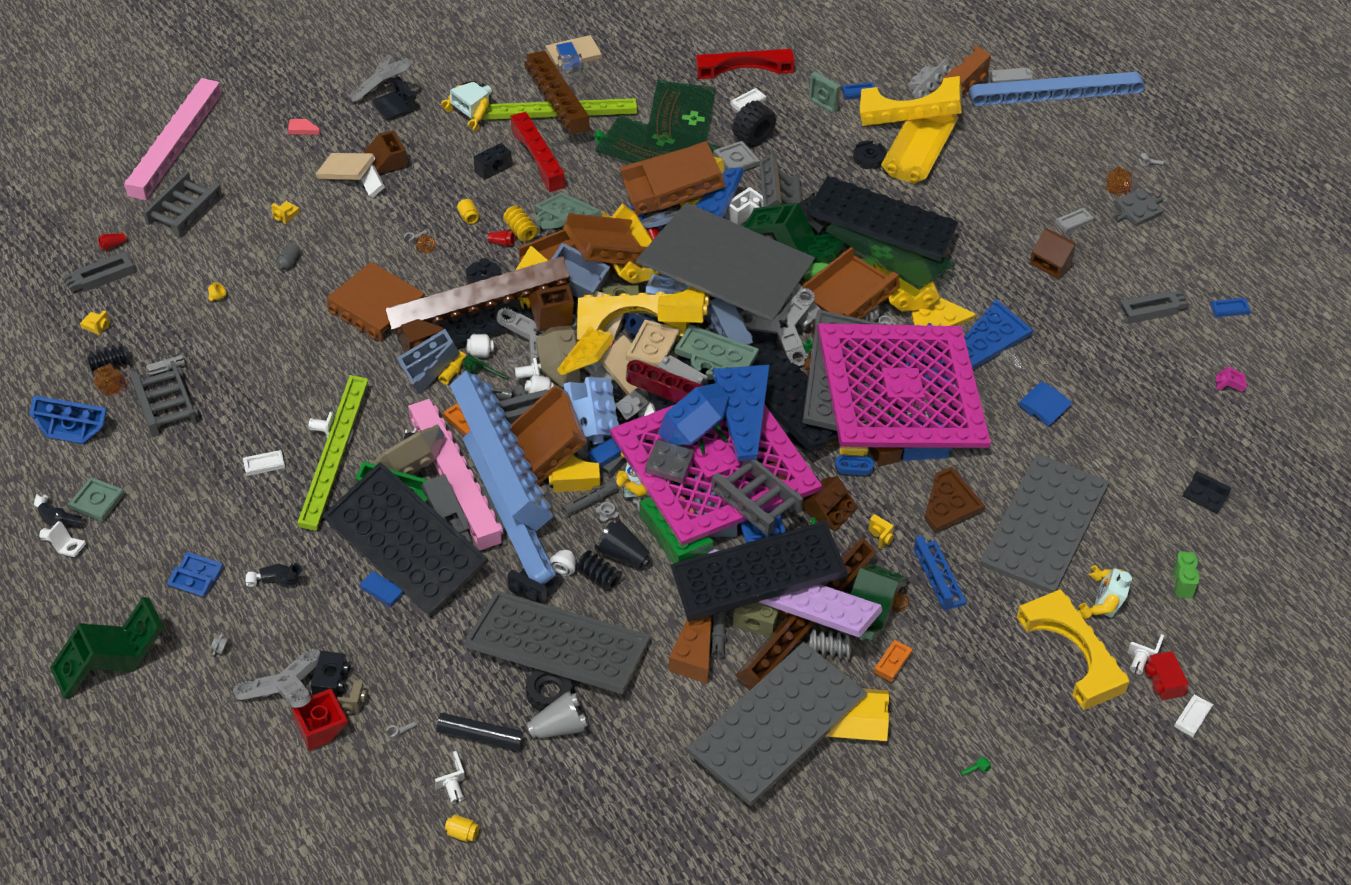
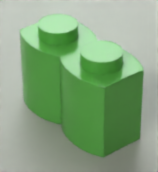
[1173,551,1199,598]

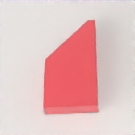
[288,119,320,135]

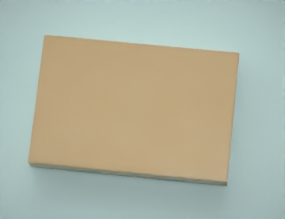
[545,35,602,69]
[316,153,375,180]
[626,320,680,368]
[599,335,637,395]

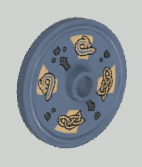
[641,211,678,232]

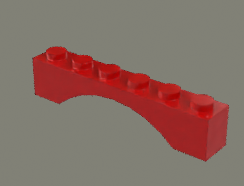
[695,49,795,79]
[510,111,565,193]

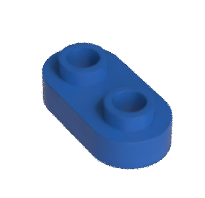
[835,455,874,476]

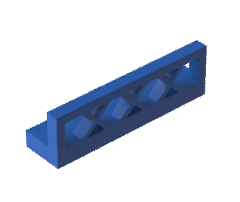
[913,536,967,611]

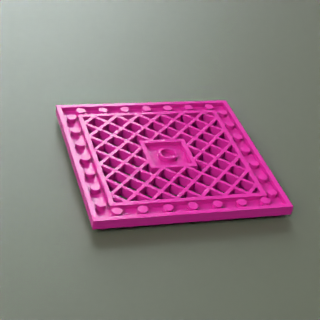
[817,323,991,448]
[610,404,822,546]

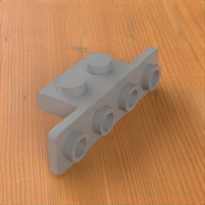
[908,59,952,99]

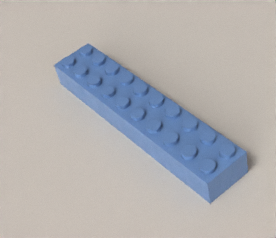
[450,371,553,531]

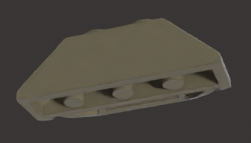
[536,326,580,389]
[371,424,445,475]

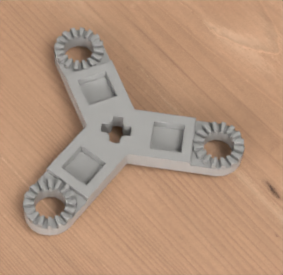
[348,55,412,102]
[739,288,815,367]
[497,307,577,373]
[233,649,320,708]

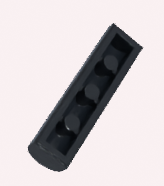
[436,713,524,752]

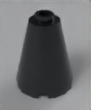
[594,517,651,569]

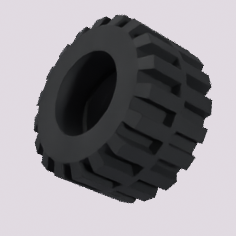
[732,100,777,147]

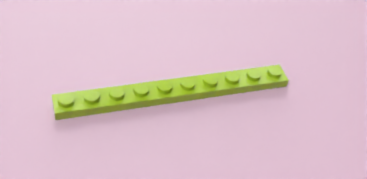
[471,98,637,121]
[298,375,368,531]

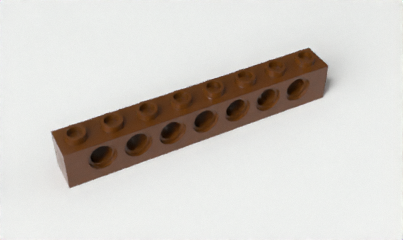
[525,51,589,135]

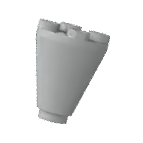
[527,691,589,739]

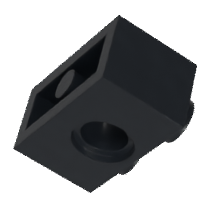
[473,143,512,180]
[310,651,350,699]

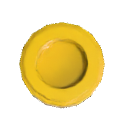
[208,282,226,301]

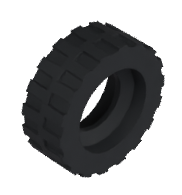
[526,669,573,712]

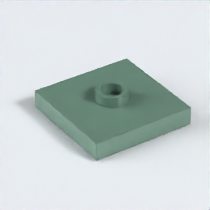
[809,71,841,114]
[68,477,125,522]

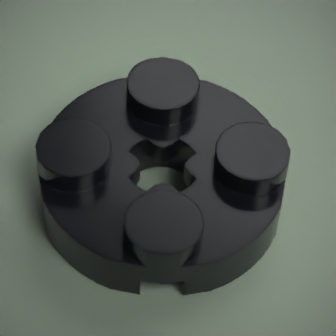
[853,140,887,169]
[466,258,502,284]

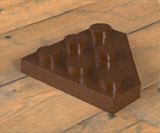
[925,467,985,533]

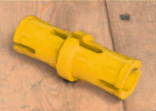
[438,351,466,385]

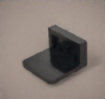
[372,76,417,120]
[507,568,563,604]

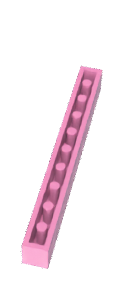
[124,78,222,200]
[408,399,503,551]

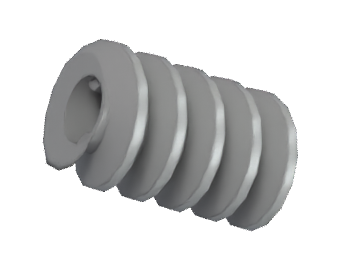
[809,629,852,660]

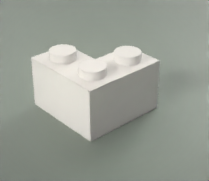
[725,187,764,225]

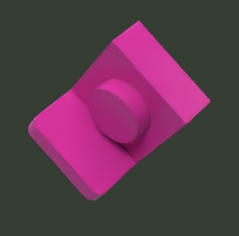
[1216,366,1247,392]

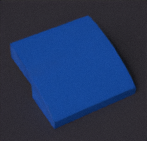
[1018,382,1072,427]
[167,552,225,598]

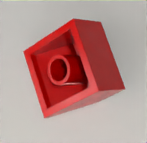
[291,689,348,751]

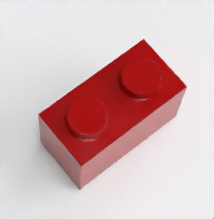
[1145,651,1189,701]

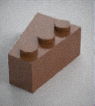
[941,45,991,97]
[669,616,711,684]

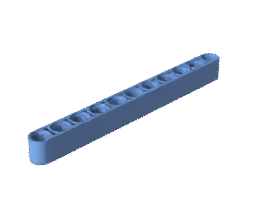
[969,72,1145,106]
[463,430,556,585]

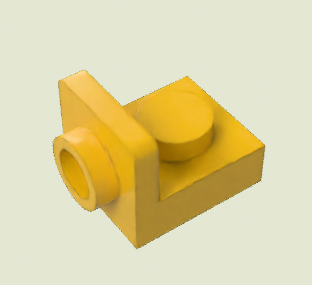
[271,201,300,224]
[80,311,110,335]
[868,514,894,549]

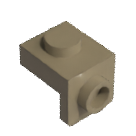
[337,680,367,714]

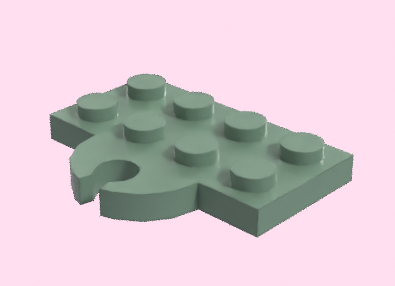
[534,192,602,229]
[675,325,759,379]

